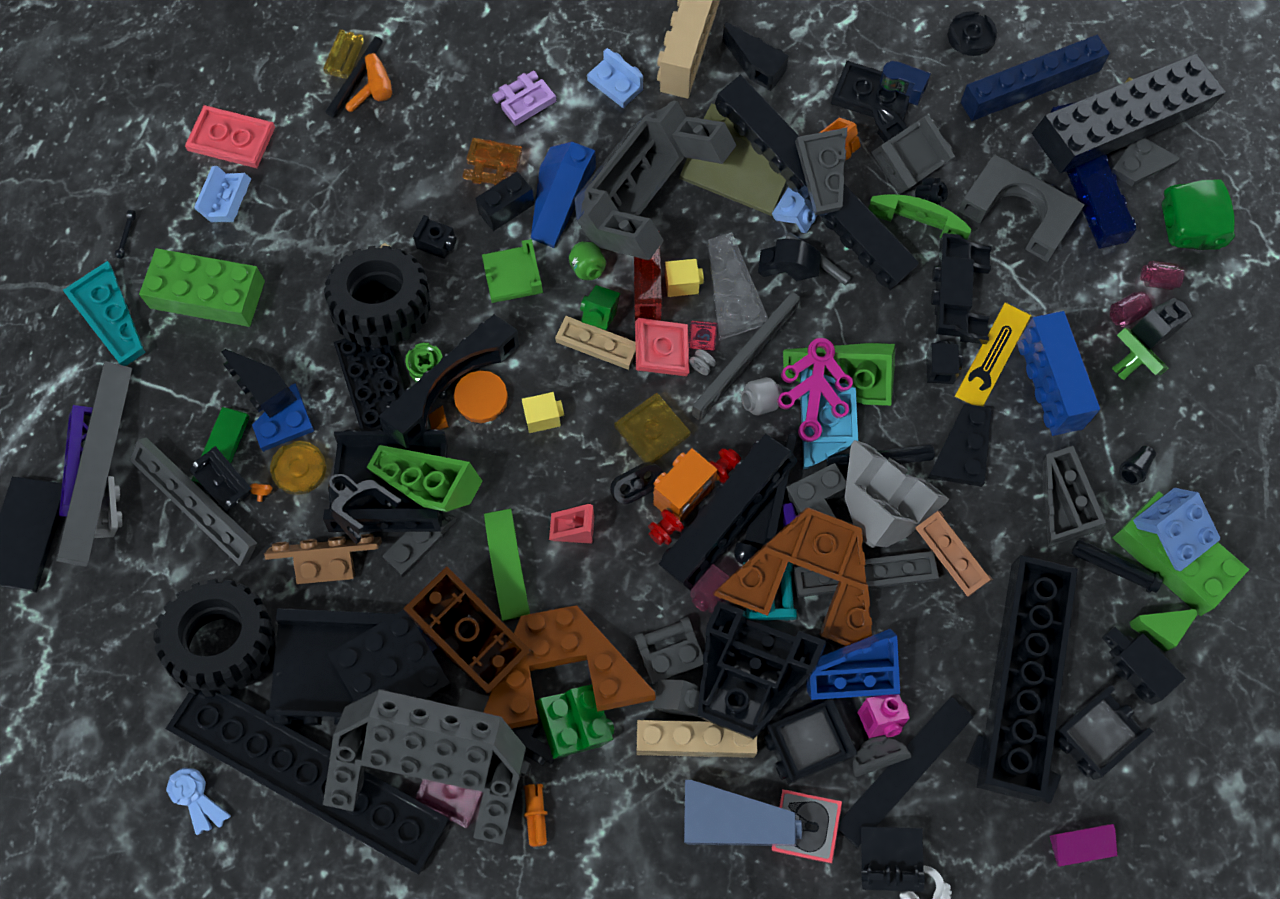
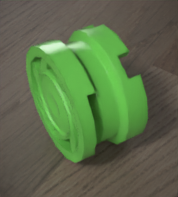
[405,343,443,382]

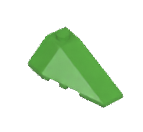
[783,343,895,406]
[367,445,482,512]

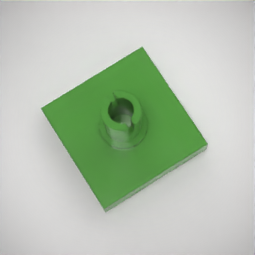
[1112,328,1169,380]

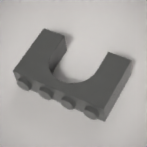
[958,154,1085,262]

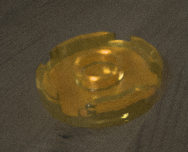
[270,440,327,495]

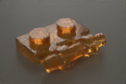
[463,138,522,186]

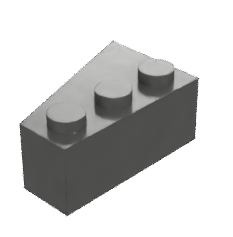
[1042,446,1106,548]

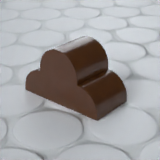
[403,566,530,693]

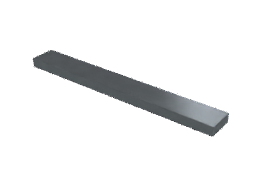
[56,361,132,567]

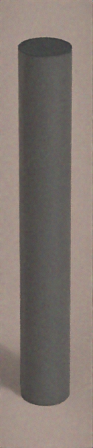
[785,232,852,286]

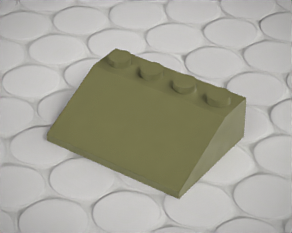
[680,104,787,216]

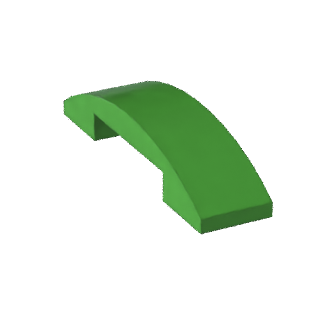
[868,194,971,240]
[484,509,530,622]

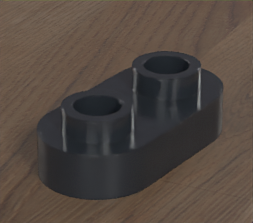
[610,462,663,504]

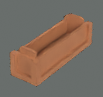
[915,511,993,597]

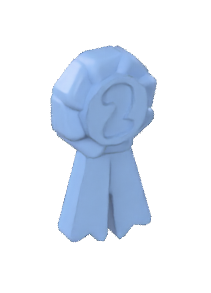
[166,768,231,835]

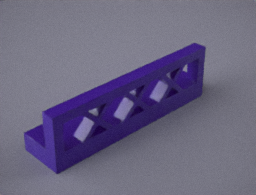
[59,405,93,517]

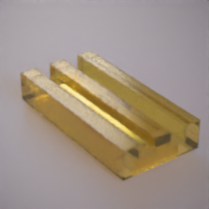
[323,29,364,79]

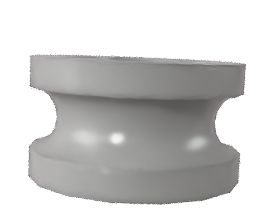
[689,349,716,375]

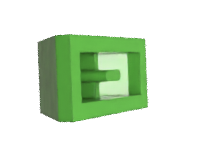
[1130,609,1197,652]

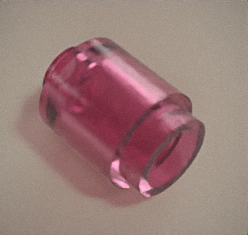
[1141,261,1184,290]
[1110,292,1152,327]

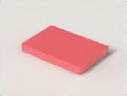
[185,105,275,168]

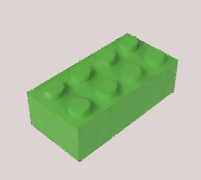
[139,248,265,327]
[1112,491,1250,616]

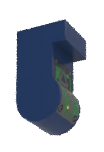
[880,61,931,106]

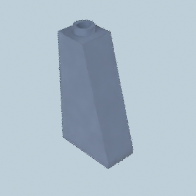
[684,780,802,846]

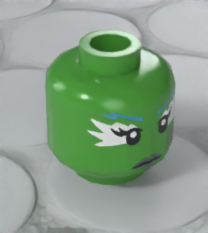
[569,242,606,280]

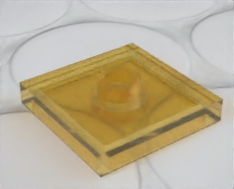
[614,393,691,463]

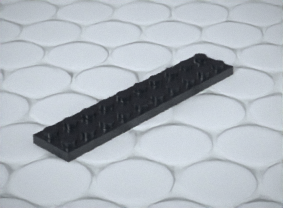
[165,690,450,875]

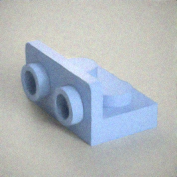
[587,48,643,108]

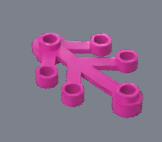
[777,338,853,442]

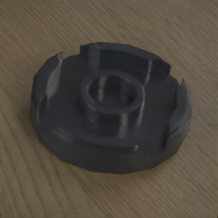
[947,11,997,56]

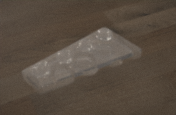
[708,232,768,340]

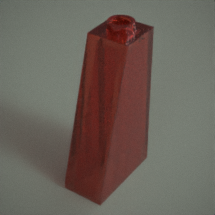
[634,231,662,321]

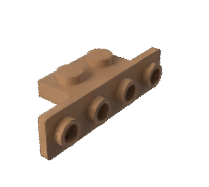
[264,534,382,584]

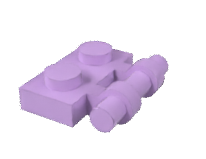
[492,70,556,126]

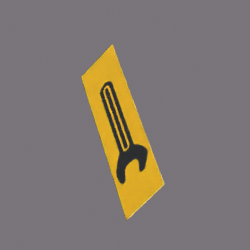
[955,303,1031,406]

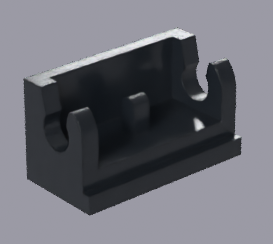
[189,446,252,513]

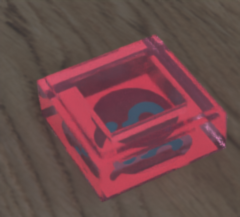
[689,321,717,351]

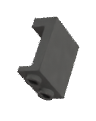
[871,115,955,194]

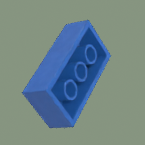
[1018,311,1101,436]

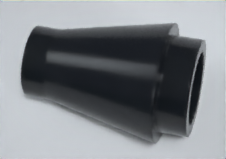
[1119,446,1156,485]

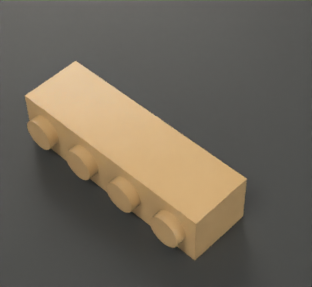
[637,720,757,758]

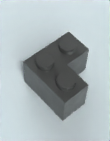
[784,463,846,518]

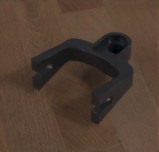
[328,474,402,544]

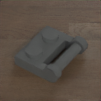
[634,616,704,686]

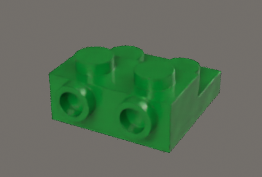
[535,685,614,759]

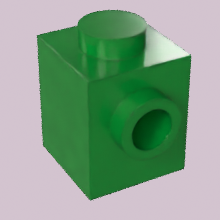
[580,285,620,330]

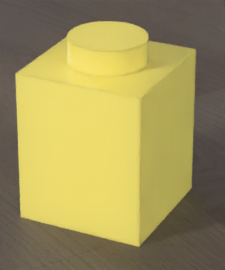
[665,259,704,297]
[522,392,564,433]

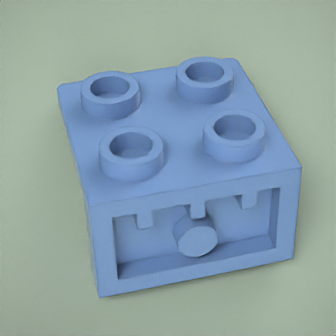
[1133,488,1220,571]

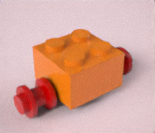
[648,448,741,545]

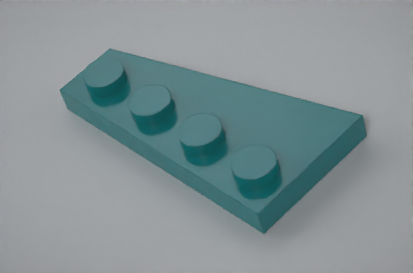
[63,261,146,366]

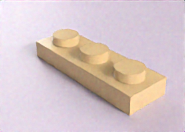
[555,316,636,370]

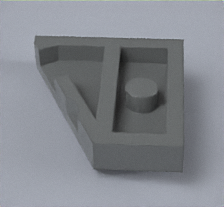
[1110,138,1180,187]

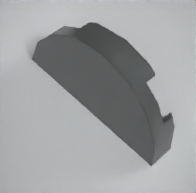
[853,736,912,777]

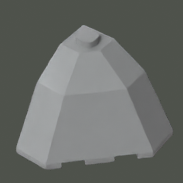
[845,440,949,548]

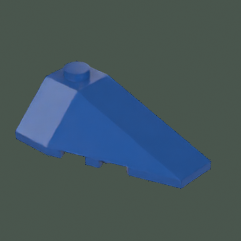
[531,142,596,248]

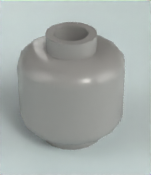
[741,377,783,416]

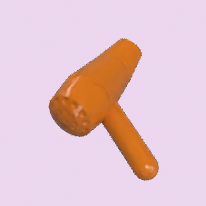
[345,53,392,112]

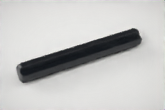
[826,444,935,471]

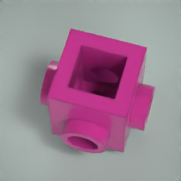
[858,694,910,738]

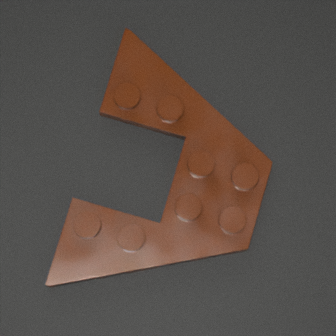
[713,507,872,646]
[483,605,656,729]

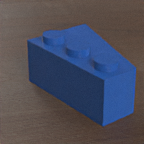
[806,629,900,700]

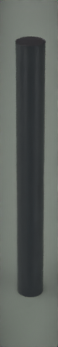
[325,36,383,117]

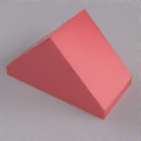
[549,504,594,543]

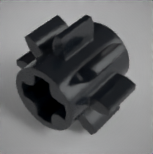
[915,177,948,206]

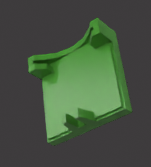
[482,239,543,303]

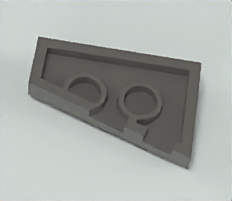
[795,127,848,215]

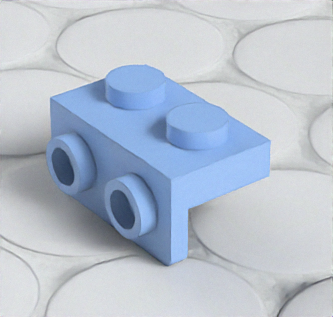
[194,166,251,222]
[772,187,817,233]

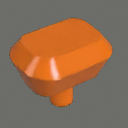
[250,483,273,502]

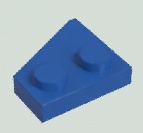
[252,384,314,452]

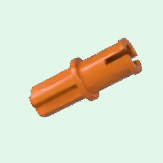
[523,784,548,847]

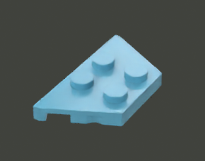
[800,367,858,469]

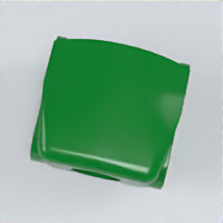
[1161,179,1235,250]

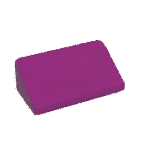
[1050,824,1117,867]

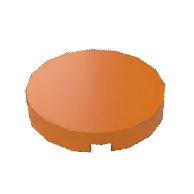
[454,370,508,423]

